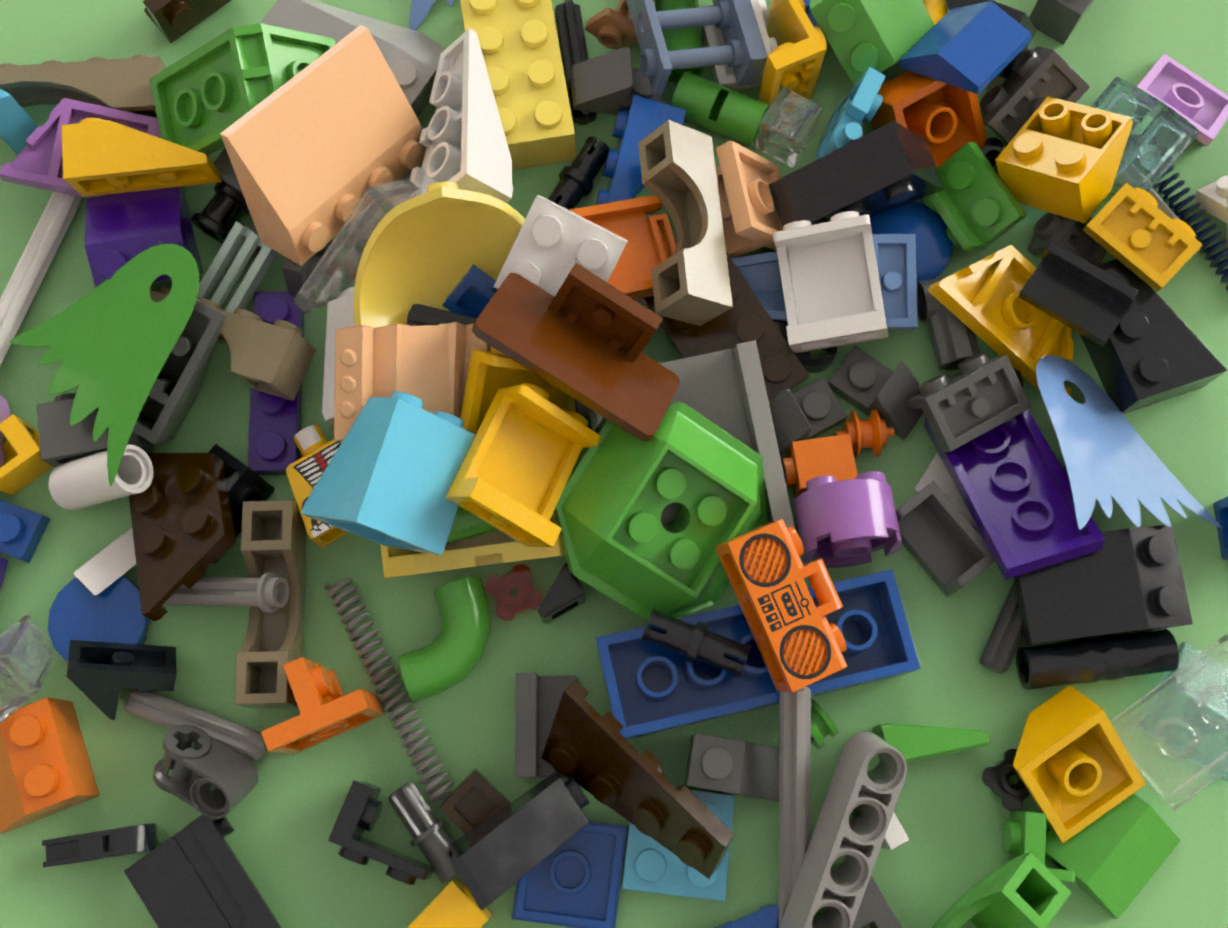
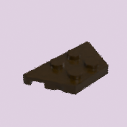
[129,453,236,622]

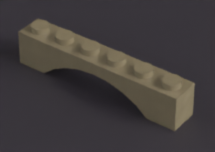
[0,55,166,118]

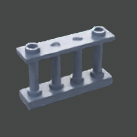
[626,0,767,95]

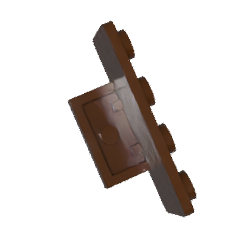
[472,263,680,441]

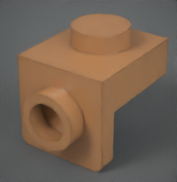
[585,0,655,50]

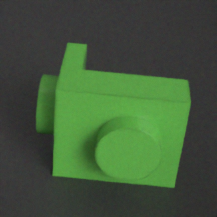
[1002,811,1075,882]

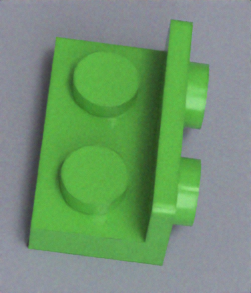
[922,142,1027,252]

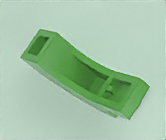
[931,852,1072,928]

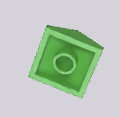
[1045,793,1180,919]

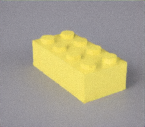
[460,0,576,170]

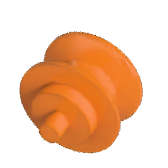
[835,409,894,459]

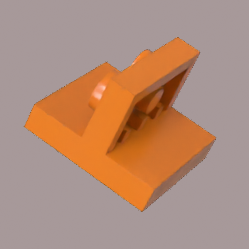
[261,657,386,755]

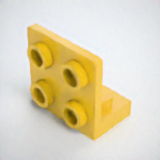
[758,0,827,117]
[1083,182,1203,292]

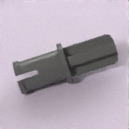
[388,782,457,883]

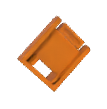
[570,195,676,299]

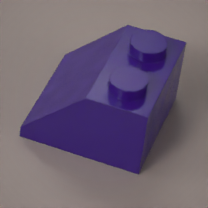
[85,186,204,288]

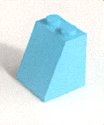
[301,391,476,556]

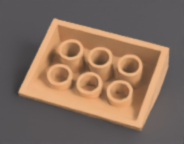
[220,25,426,266]

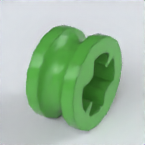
[811,698,839,749]

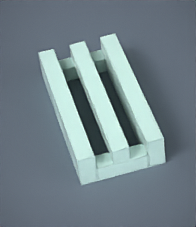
[197,221,278,313]

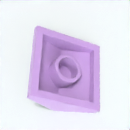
[1131,53,1228,147]

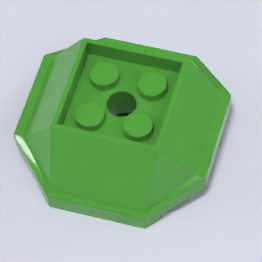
[554,401,767,621]

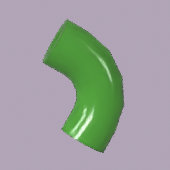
[399,576,491,702]

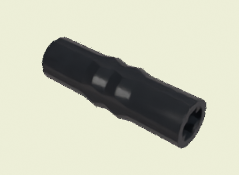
[1016,629,1179,690]

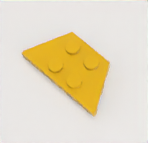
[927,245,1074,397]

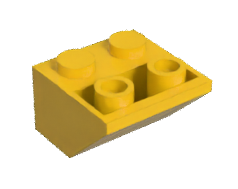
[995,96,1133,224]

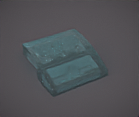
[1091,76,1199,194]

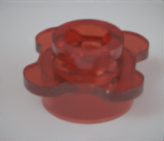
[485,564,542,621]

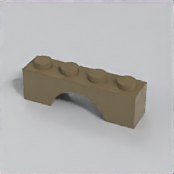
[638,119,733,326]
[150,286,316,401]
[235,500,306,708]

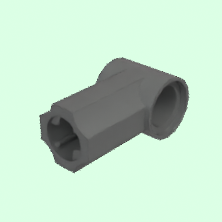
[917,276,980,371]

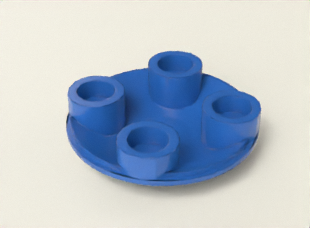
[870,201,953,281]

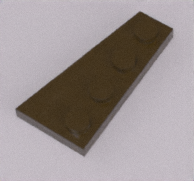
[541,680,735,879]

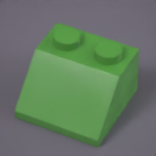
[809,0,934,85]

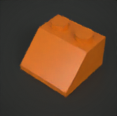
[871,70,987,168]
[0,697,100,834]

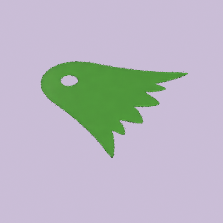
[10,243,199,486]

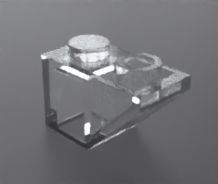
[0,615,59,724]

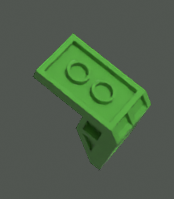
[149,23,335,156]

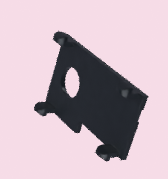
[124,815,282,928]

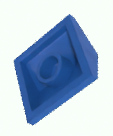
[899,1,1032,94]

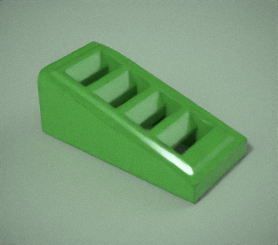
[872,723,991,763]

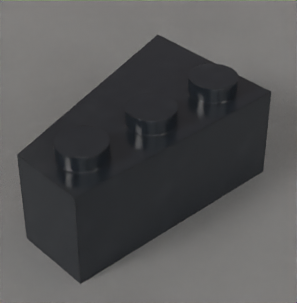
[1080,259,1227,414]

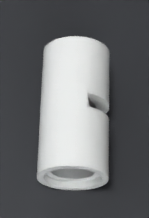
[48,444,153,510]

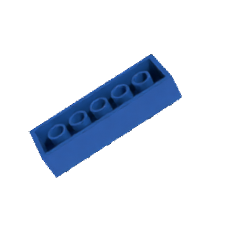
[596,569,921,740]

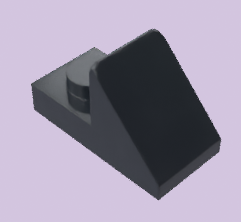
[66,640,177,720]

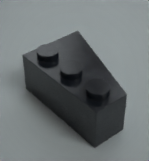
[769,121,944,227]

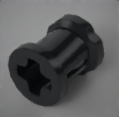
[191,182,249,244]

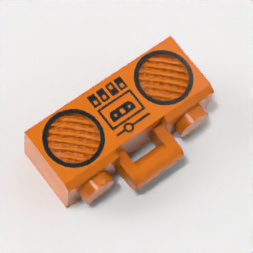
[714,519,847,693]

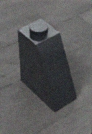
[451,771,590,910]

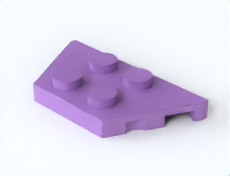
[0,98,188,206]

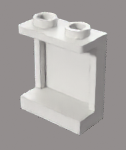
[773,211,888,353]

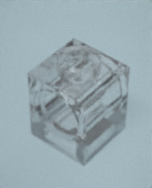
[755,86,823,169]

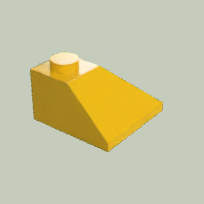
[1013,685,1146,843]

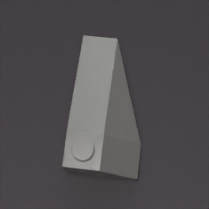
[260,0,446,117]

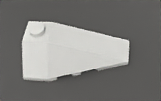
[408,28,513,203]

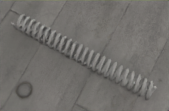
[324,578,453,802]

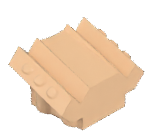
[334,322,492,442]

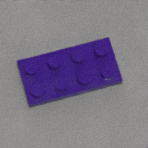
[924,410,1105,580]

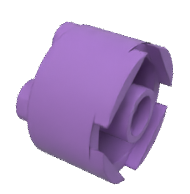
[793,471,902,568]

